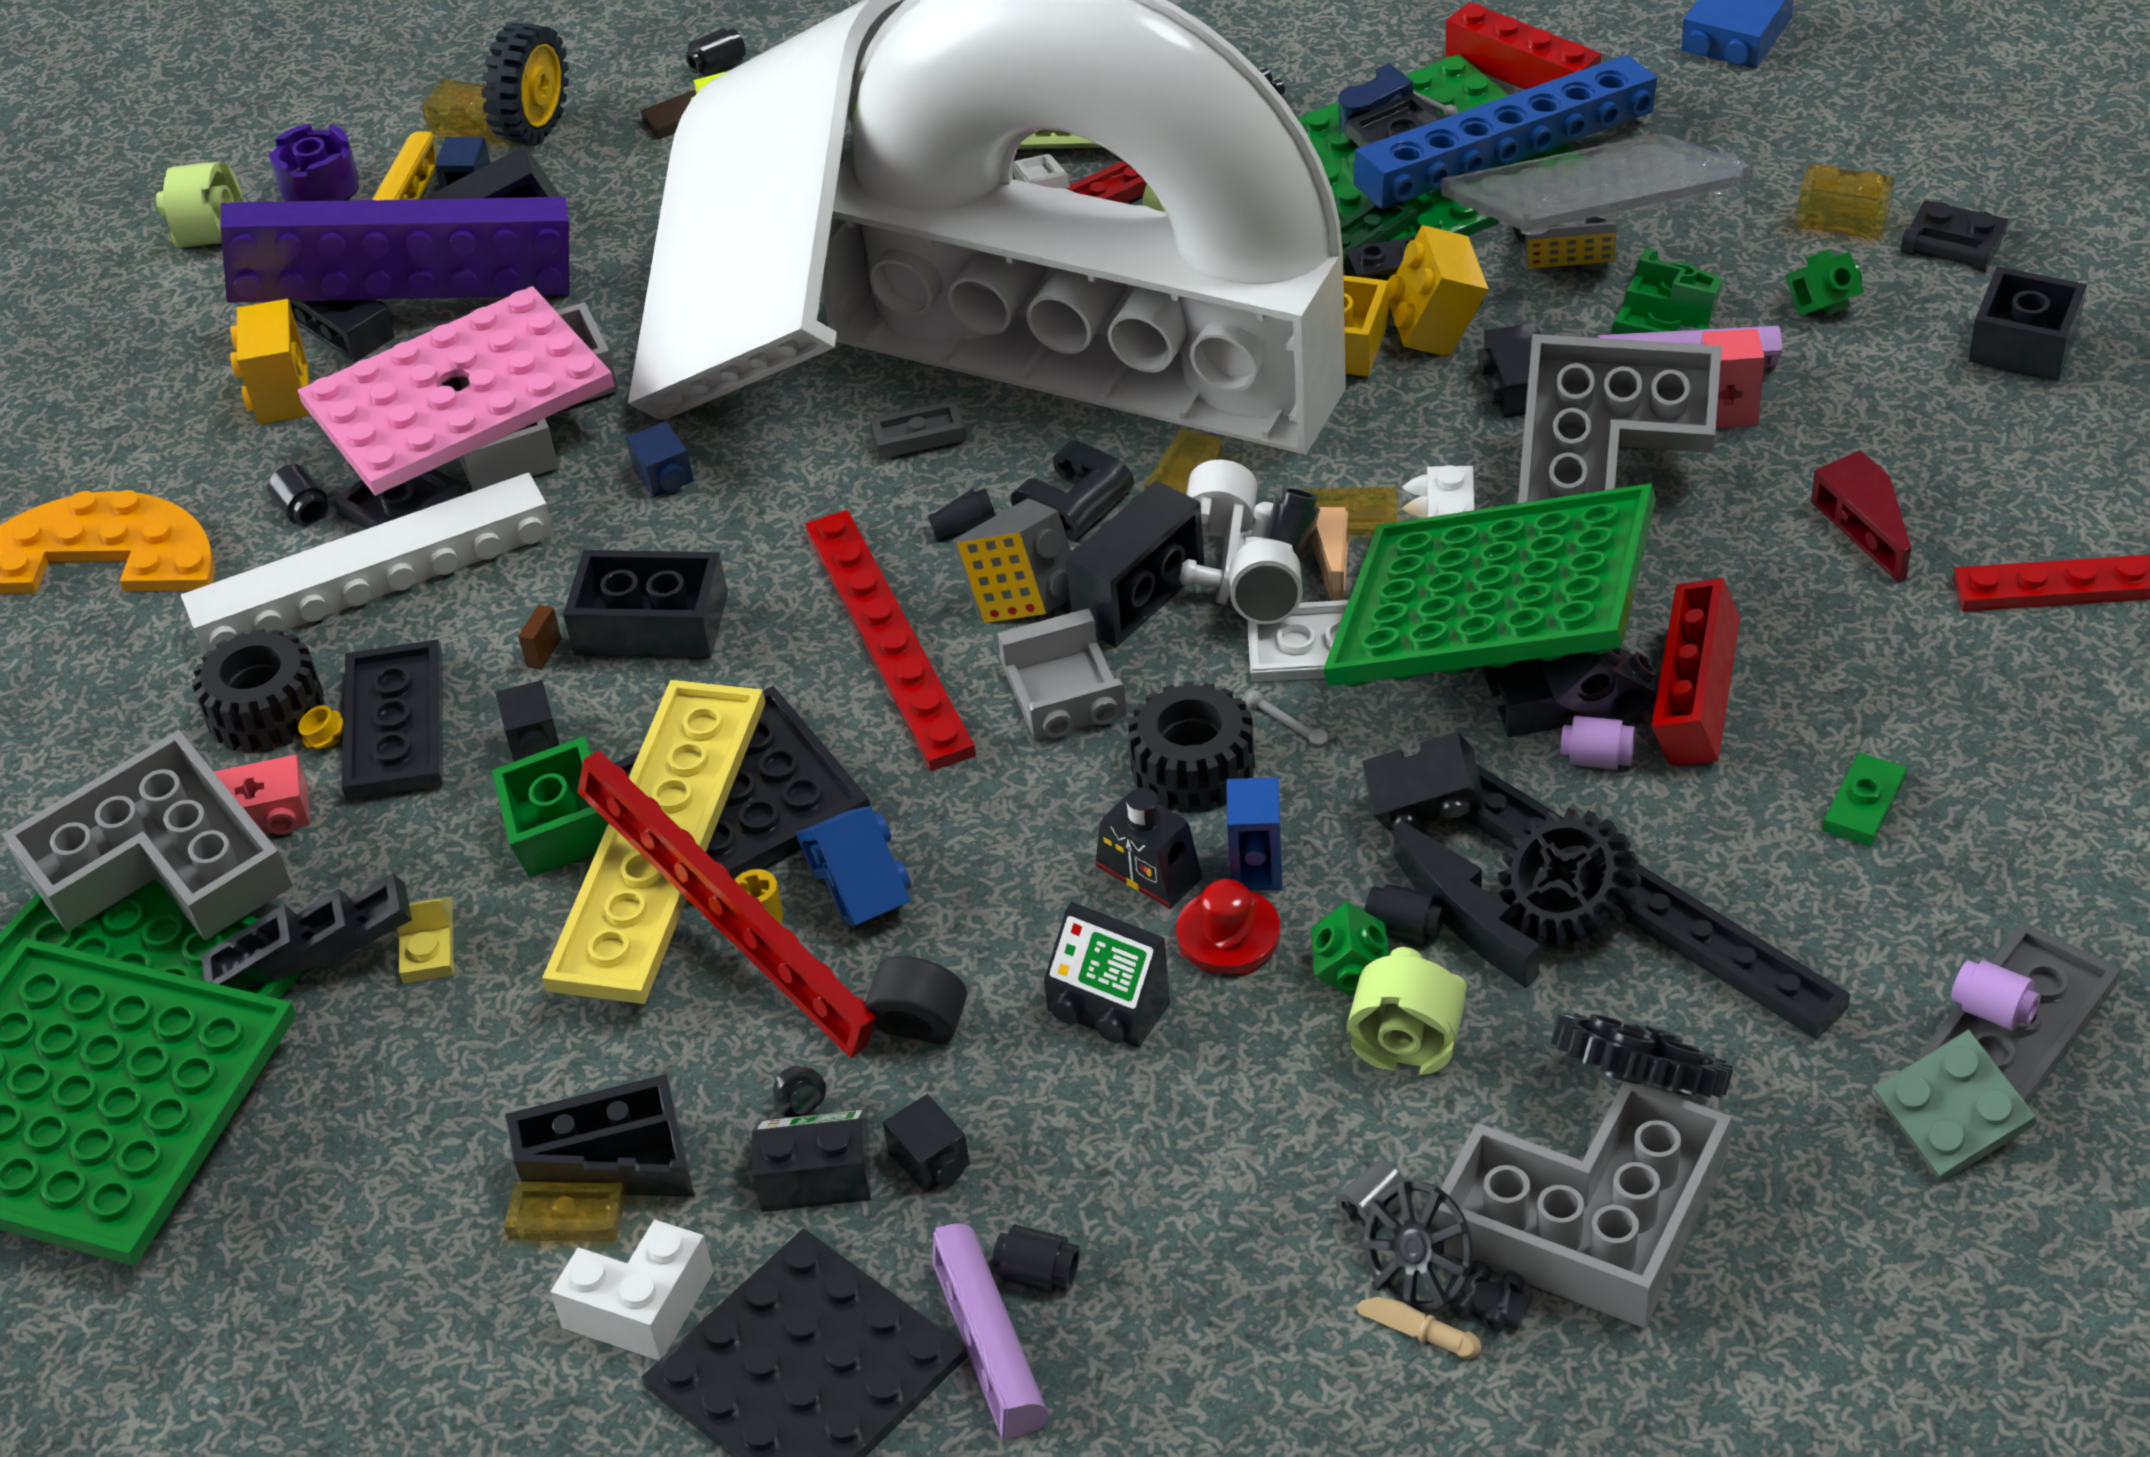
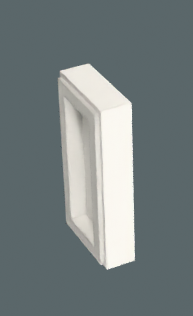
[1013,154,1070,189]

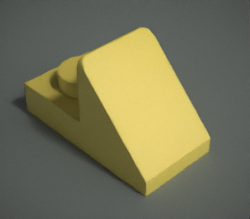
[397,896,454,984]

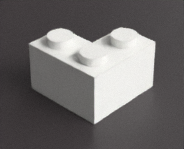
[550,1219,714,1360]

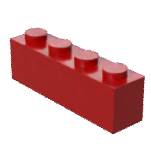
[1445,2,1602,90]
[1651,578,1740,766]

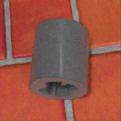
[1335,1160,1406,1234]

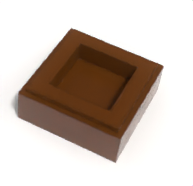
[518,605,562,670]

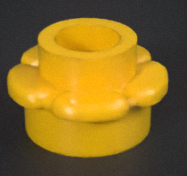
[298,705,343,749]

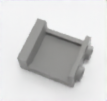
[997,608,1127,741]

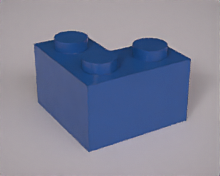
[795,806,911,926]

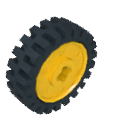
[482,22,569,144]

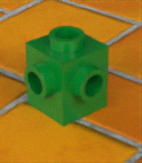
[1785,249,1865,316]
[1311,901,1389,996]

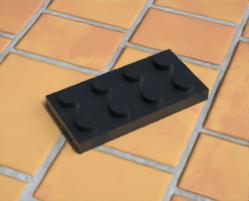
[342,639,443,801]

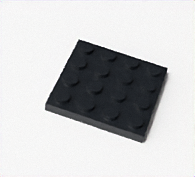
[614,685,870,880]
[641,1228,968,1457]

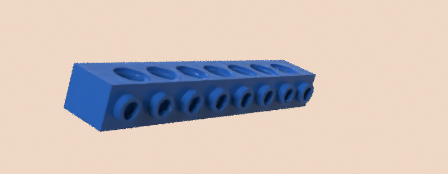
[1353,55,1657,209]

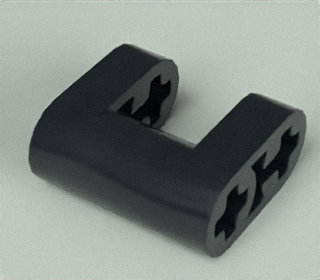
[1011,440,1134,541]

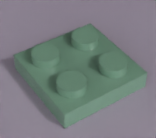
[1874,1029,2037,1182]

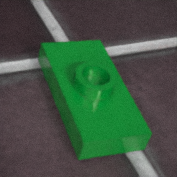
[1822,752,1908,847]

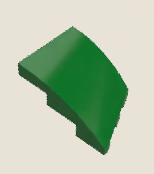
[1611,247,1723,334]

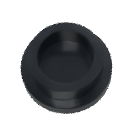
[773,1066,826,1117]

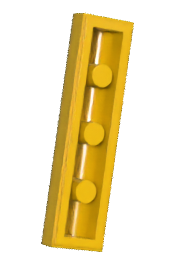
[372,131,436,200]

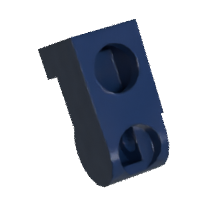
[1338,63,1413,133]

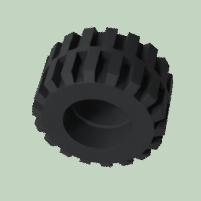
[192,629,325,753]
[1128,682,1255,813]

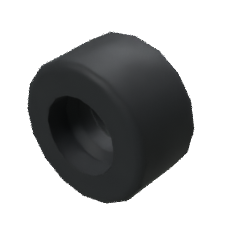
[864,956,968,1044]

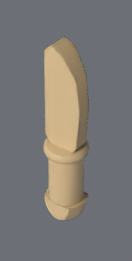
[1356,1296,1482,1359]

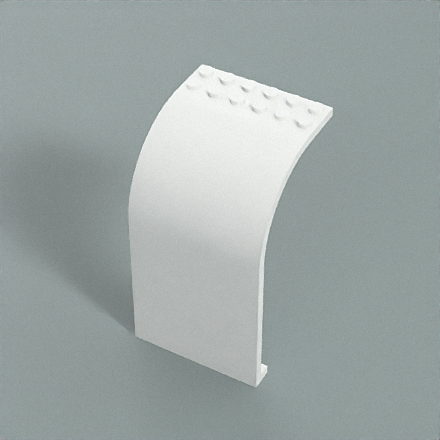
[628,0,905,420]

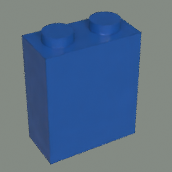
[1681,0,1794,68]

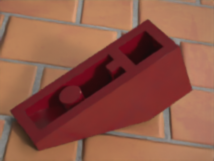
[1811,450,1911,583]

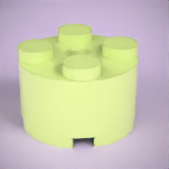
[156,162,243,248]
[1346,947,1467,1075]

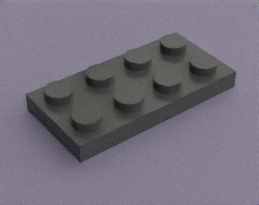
[1915,922,2121,1105]

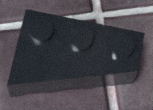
[423,146,570,228]
[505,1074,695,1197]

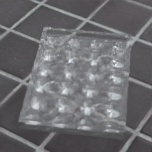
[1441,133,1753,235]

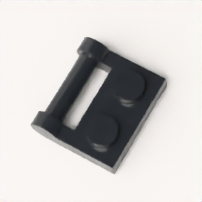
[1900,200,2009,272]

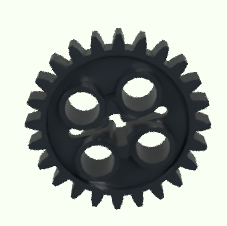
[1551,1013,1733,1098]

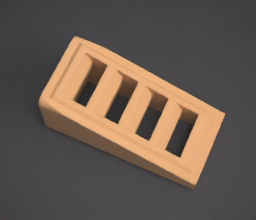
[1311,507,1349,601]

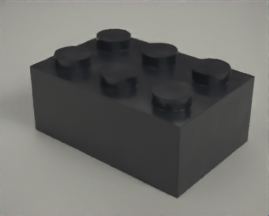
[1066,480,1205,648]
[563,550,728,658]

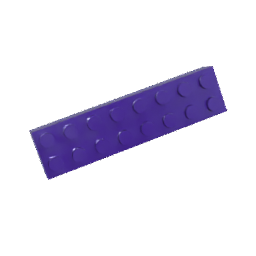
[220,197,570,303]

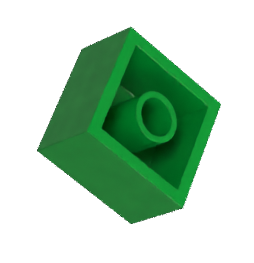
[491,736,609,877]

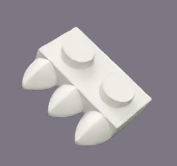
[1402,465,1474,519]

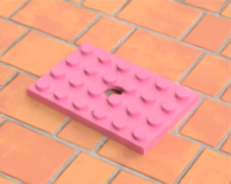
[298,286,615,495]

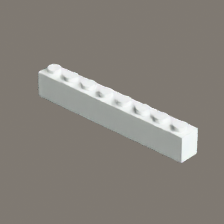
[181,472,554,655]

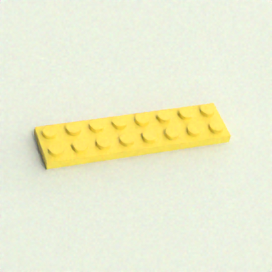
[542,680,765,1004]

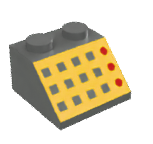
[1523,199,1616,273]
[952,498,1071,623]

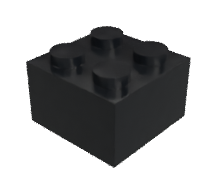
[1968,266,2087,381]

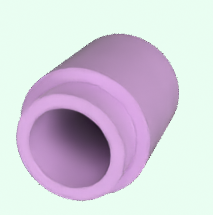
[1560,716,1635,770]
[1951,960,2041,1031]

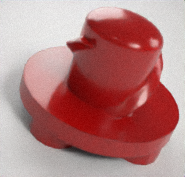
[1176,879,1281,976]

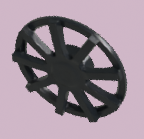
[1360,1181,1473,1312]

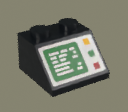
[1044,902,1170,1048]
[752,1109,871,1212]

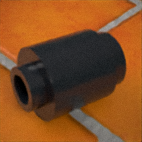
[686,28,746,77]
[267,464,329,527]
[1264,487,1320,557]
[1364,884,1444,946]
[992,1224,1080,1292]

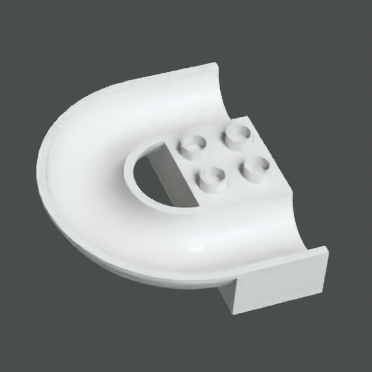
[822,0,1346,455]

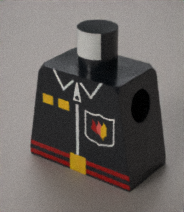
[1095,788,1202,910]

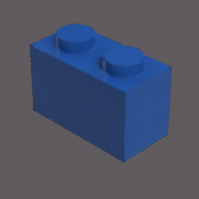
[1227,777,1283,891]

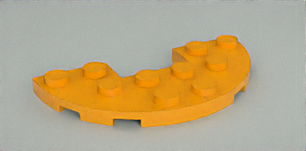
[0,490,215,594]

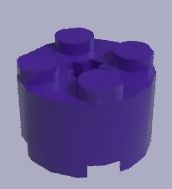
[268,124,359,202]

